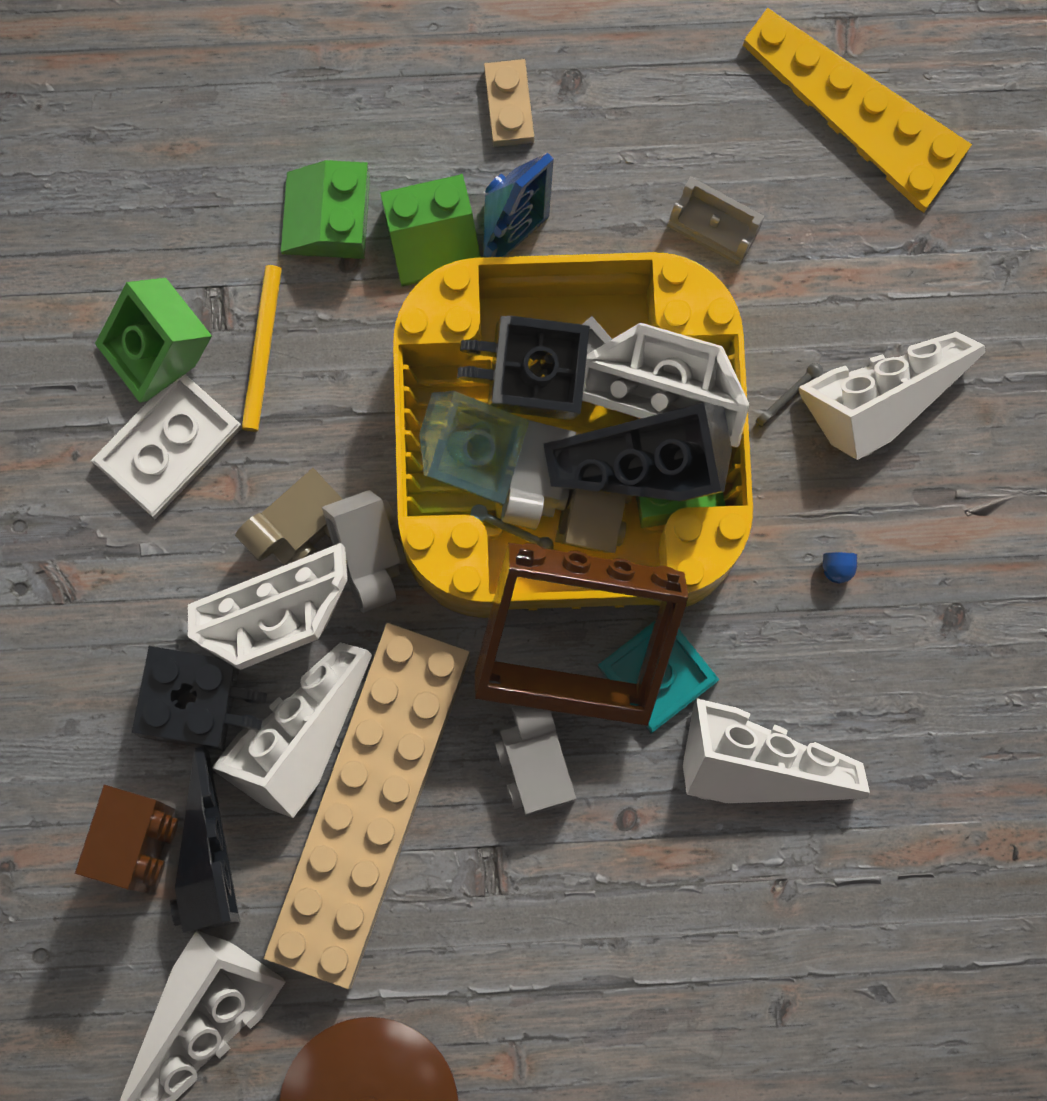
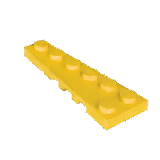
[743,8,972,213]

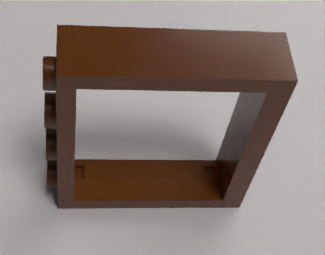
[475,542,689,726]

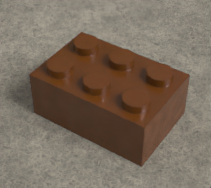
[75,784,179,894]

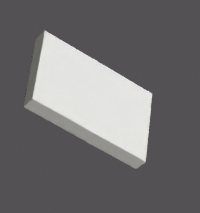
[91,374,242,519]

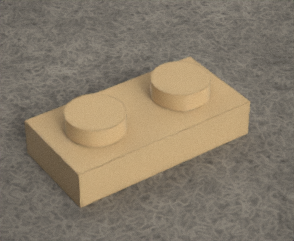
[484,59,534,147]

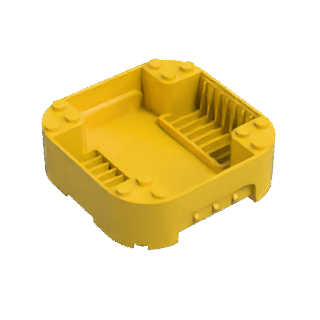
[393,252,753,618]

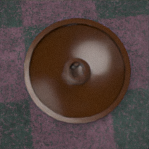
[280,1017,458,1101]

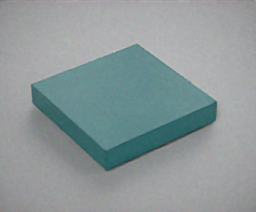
[598,620,720,734]

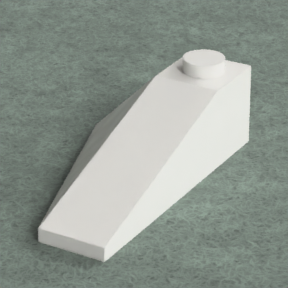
[799,332,985,460]
[212,642,372,818]
[683,699,870,803]
[120,930,285,1101]

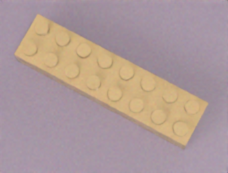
[264,623,470,989]

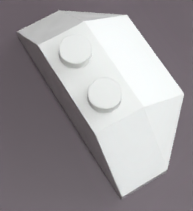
[582,323,749,447]
[188,543,347,670]

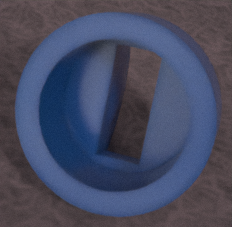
[823,552,857,584]

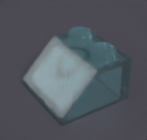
[419,391,530,504]

